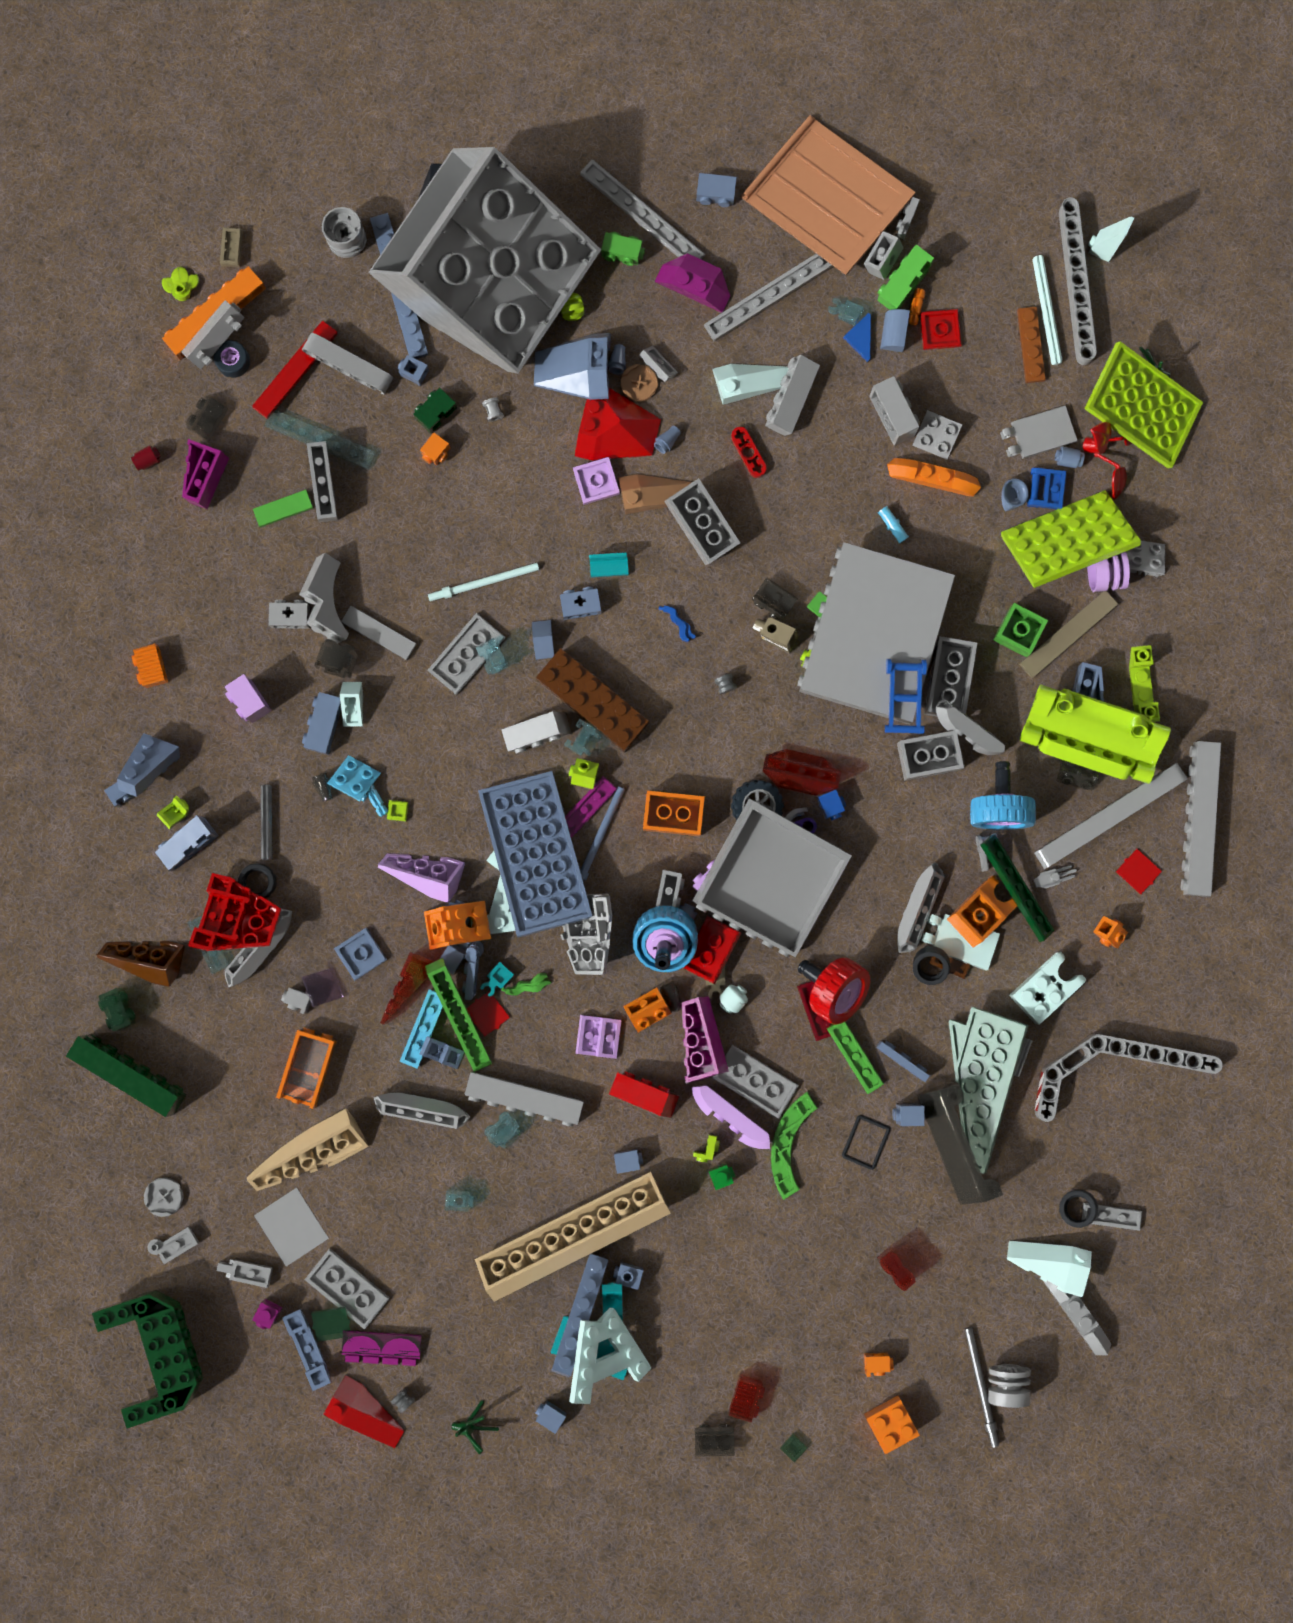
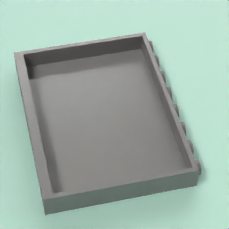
[797,543,955,725]

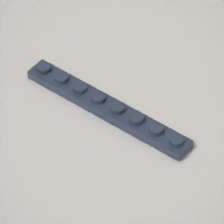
[370,213,428,359]

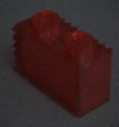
[728,1374,765,1423]

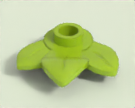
[162,267,199,301]

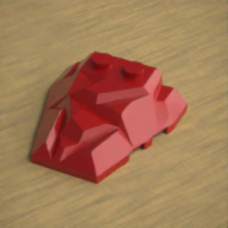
[188,873,281,951]

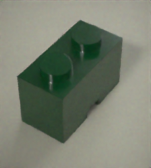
[413,387,457,434]

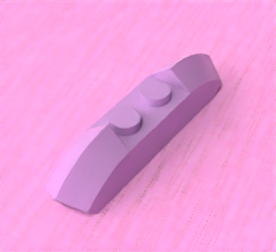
[691,1085,770,1149]

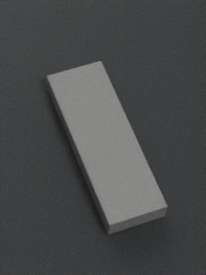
[1081,1203,1142,1231]

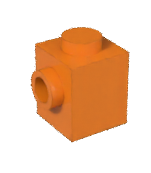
[420,433,450,465]

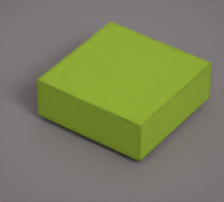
[387,800,409,822]

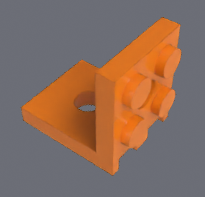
[424,901,491,950]

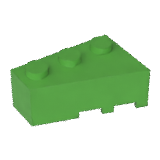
[877,245,934,310]

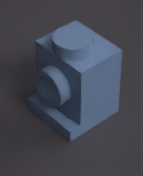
[398,355,429,386]
[104,782,133,808]

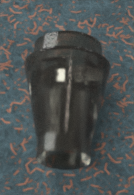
[311,772,333,802]
[660,982,682,1012]

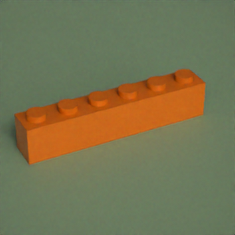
[162,266,266,360]

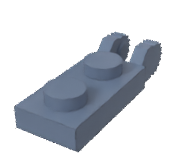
[462,943,480,1000]

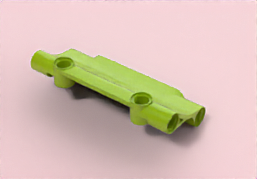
[1020,684,1171,784]

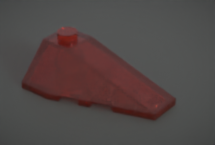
[380,952,435,1025]

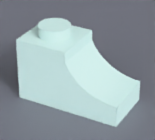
[340,682,363,727]

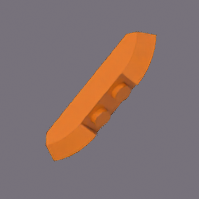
[887,458,981,496]

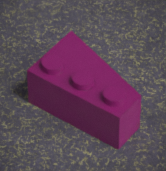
[182,439,229,510]

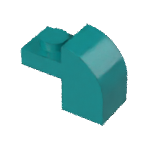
[602,1282,623,1321]

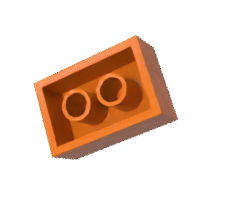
[643,791,705,836]

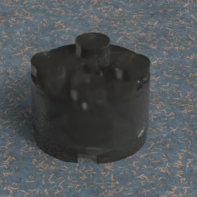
[314,639,358,678]

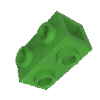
[601,232,645,266]

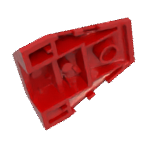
[575,388,661,461]

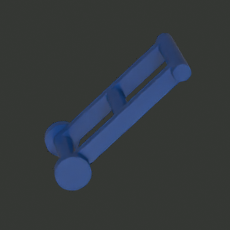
[884,659,927,734]

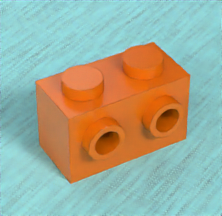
[623,987,672,1032]

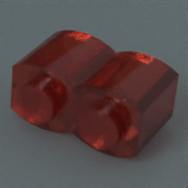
[877,1248,916,1291]

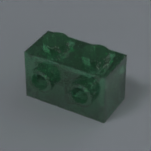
[98,988,136,1032]

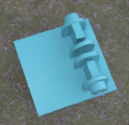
[327,755,381,802]

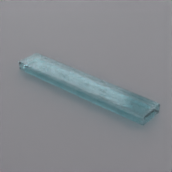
[264,410,376,470]

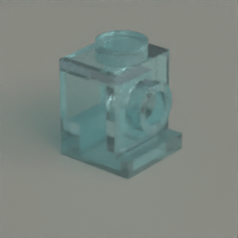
[445,1189,474,1212]

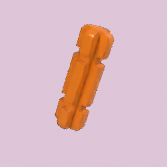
[908,288,925,326]

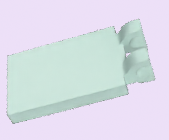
[921,914,1000,971]

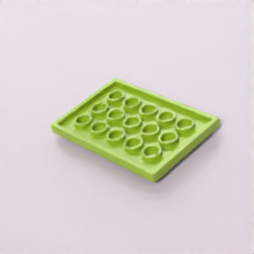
[1084,341,1203,468]
[1001,490,1141,588]

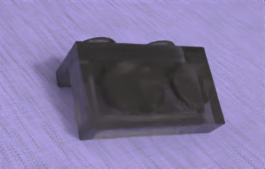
[186,396,228,441]
[752,578,798,620]
[1056,759,1099,791]
[695,1424,735,1456]

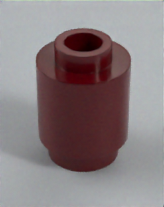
[131,445,161,471]

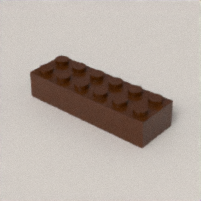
[536,648,649,753]

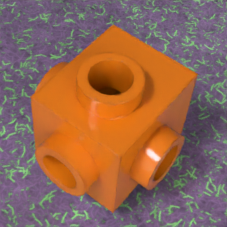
[1093,916,1128,949]

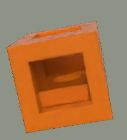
[864,1353,894,1377]

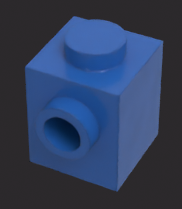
[817,789,846,821]

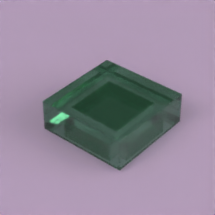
[780,1433,808,1462]

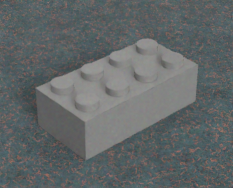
[664,478,740,565]
[924,636,977,717]

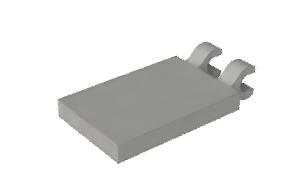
[1000,406,1077,459]

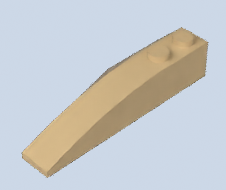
[247,1109,369,1191]

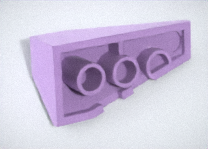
[378,853,465,903]

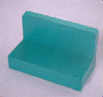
[589,553,629,578]

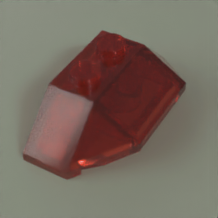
[762,749,841,796]

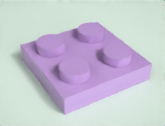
[573,457,620,505]

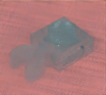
[828,298,864,326]

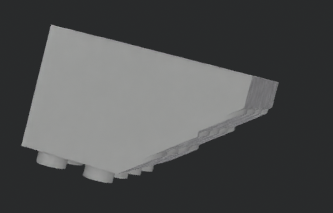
[368,147,601,373]

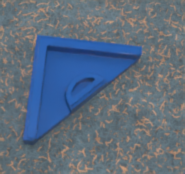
[843,313,871,363]

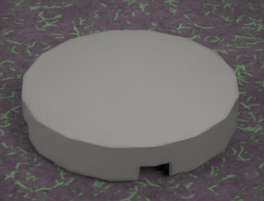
[144,1177,184,1217]

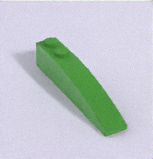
[425,958,492,1072]

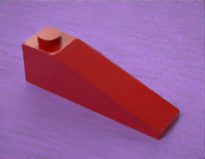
[323,1375,404,1448]

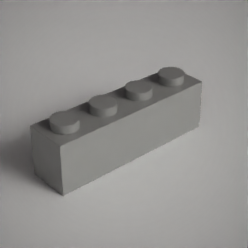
[765,355,820,436]
[307,441,338,523]

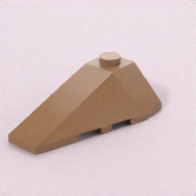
[619,474,692,514]

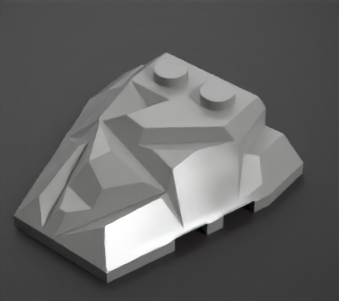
[560,894,612,975]

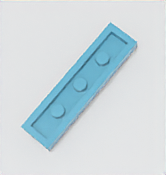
[399,989,443,1069]

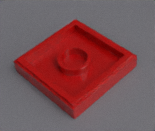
[920,309,961,350]

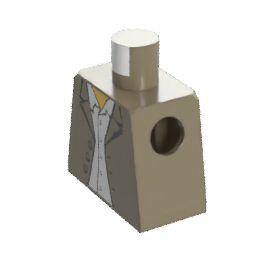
[753,617,798,654]

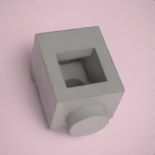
[281,988,313,1014]

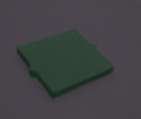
[311,1306,351,1342]

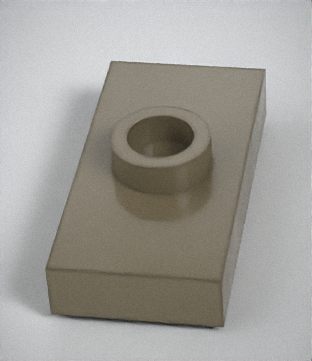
[220,228,243,267]

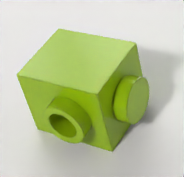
[569,758,599,789]

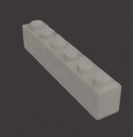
[465,1072,584,1127]

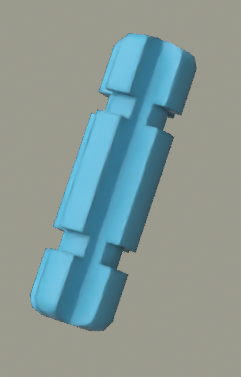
[367,785,388,817]

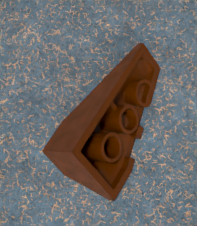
[97,941,185,987]

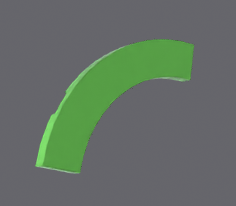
[771,1092,818,1200]

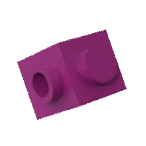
[252,1299,283,1329]

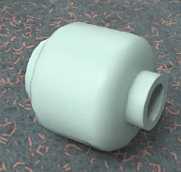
[719,985,748,1014]

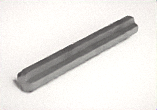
[261,784,272,860]

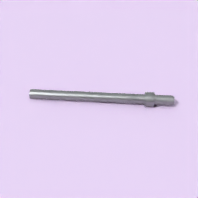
[964,1327,999,1447]

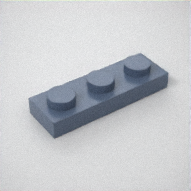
[876,1041,929,1082]

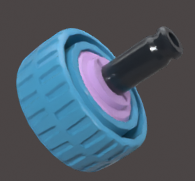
[970,761,1036,830]
[633,906,698,972]

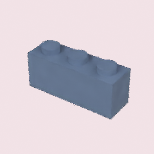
[302,692,341,755]

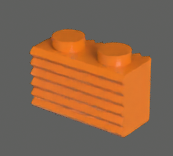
[132,644,168,688]

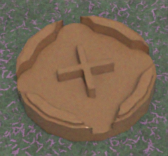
[621,364,658,402]

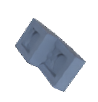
[419,1036,464,1069]

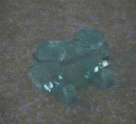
[476,637,508,675]
[564,719,601,756]
[485,1112,522,1149]

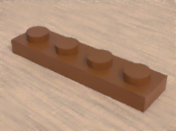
[1017,307,1045,383]

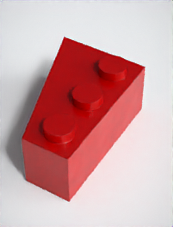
[609,1071,679,1118]

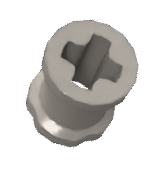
[482,398,504,422]

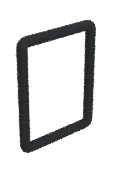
[842,1115,890,1170]

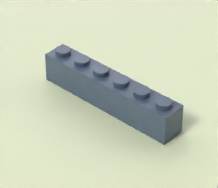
[551,1254,608,1378]

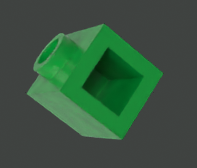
[708,1163,736,1190]

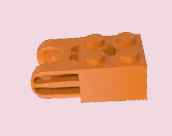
[947,875,1017,947]

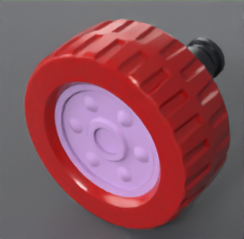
[798,957,870,1025]

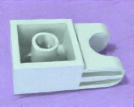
[1009,951,1086,1025]

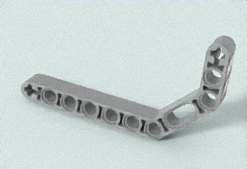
[1035,1034,1223,1122]

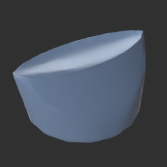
[1001,479,1028,511]

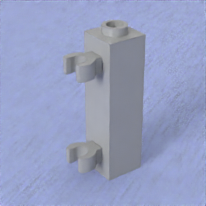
[181,300,245,369]

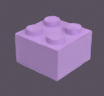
[225,674,272,723]

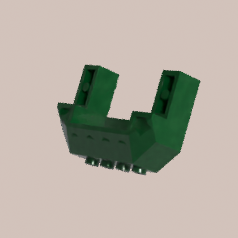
[92,1290,203,1429]

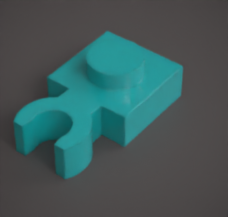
[480,962,514,997]

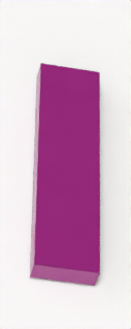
[565,776,617,838]

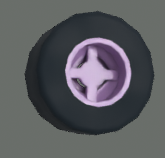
[213,340,250,378]

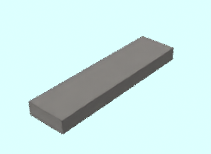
[341,606,417,660]

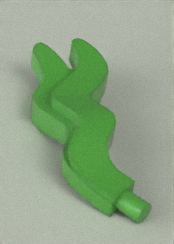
[502,973,551,996]

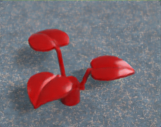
[1083,422,1132,500]

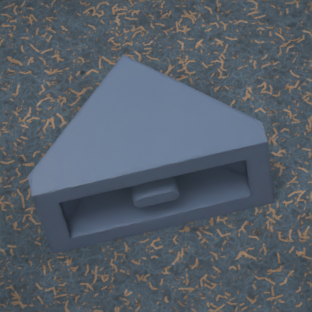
[532,620,554,660]

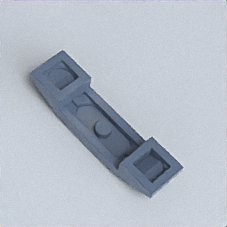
[282,1309,331,1391]

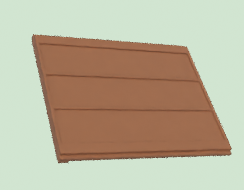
[741,115,915,275]

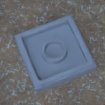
[334,927,387,981]

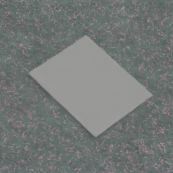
[254,1188,329,1266]

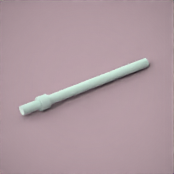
[428,563,539,601]

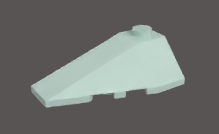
[1088,217,1134,262]
[712,364,789,405]
[1007,1241,1092,1297]

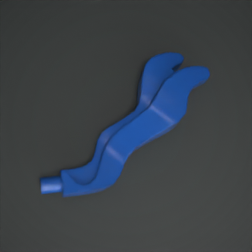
[659,606,696,642]

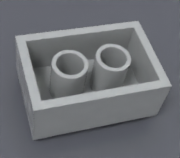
[869,376,920,446]
[897,731,964,781]

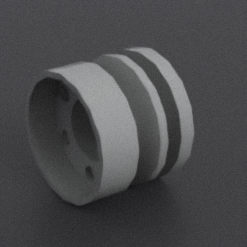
[322,207,367,258]
[988,1364,1031,1408]

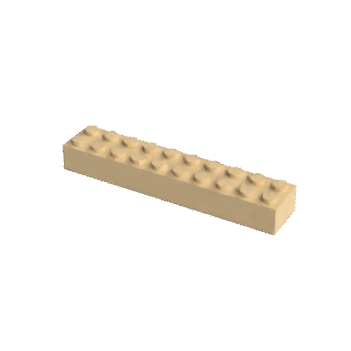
[475,1172,671,1302]

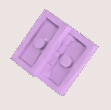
[576,1015,621,1059]

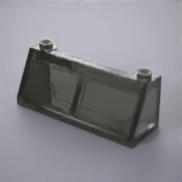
[916,1081,1003,1205]

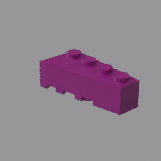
[682,996,729,1083]

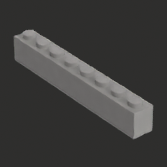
[1181,741,1221,897]

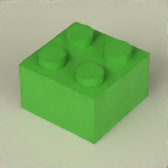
[993,603,1048,658]

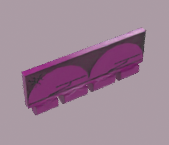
[342,1331,421,1366]

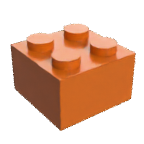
[864,1396,920,1454]

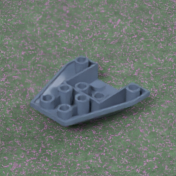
[534,333,611,400]

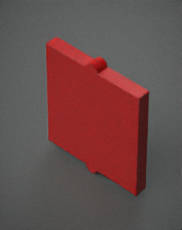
[1116,849,1162,895]
[467,991,510,1037]

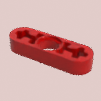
[731,427,766,478]

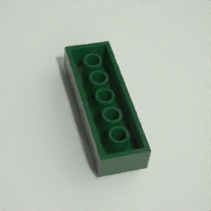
[66,1034,187,1117]

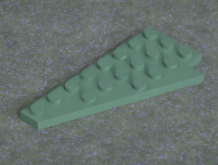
[949,1006,1028,1174]

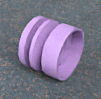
[1087,551,1130,592]

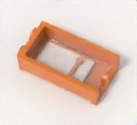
[276,1027,337,1109]

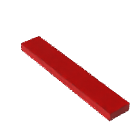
[252,321,338,419]

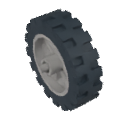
[731,780,784,821]

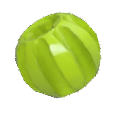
[561,292,584,321]

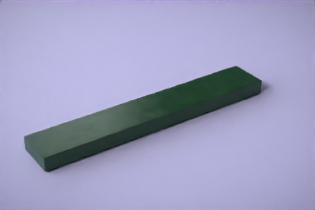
[980,834,1055,942]

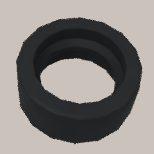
[238,863,277,899]
[913,946,950,985]
[1059,1190,1098,1228]

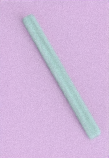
[1033,255,1062,365]

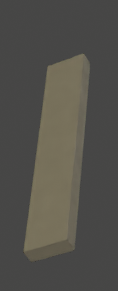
[1019,591,1118,678]

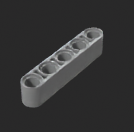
[302,333,393,395]

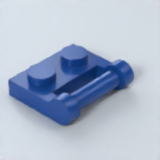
[1027,468,1066,510]

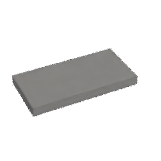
[427,613,506,695]
[712,1045,799,1119]
[304,1248,390,1329]

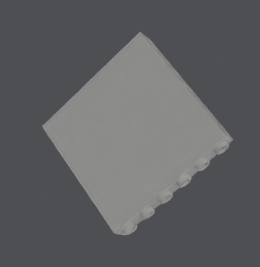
[693,799,852,957]

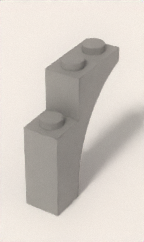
[299,553,349,644]

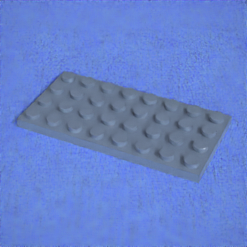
[478,771,593,938]

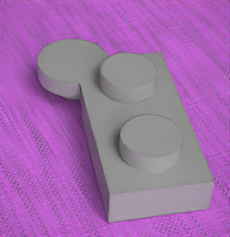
[896,197,920,240]
[148,1226,199,1264]

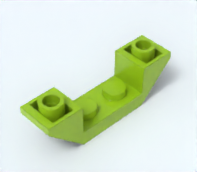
[1129,645,1160,722]

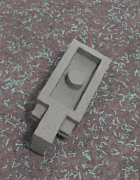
[216,1259,273,1288]

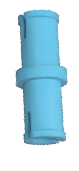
[878,506,909,544]

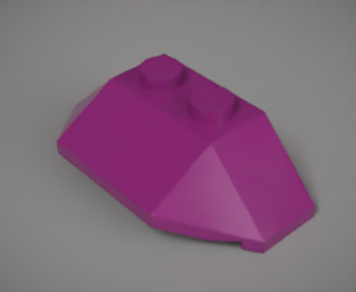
[655,253,730,313]

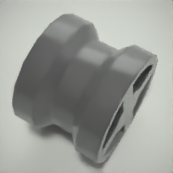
[714,673,737,695]
[390,1388,415,1414]

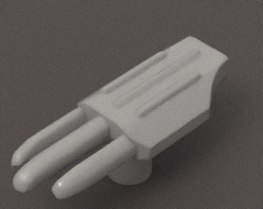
[1033,866,1077,888]

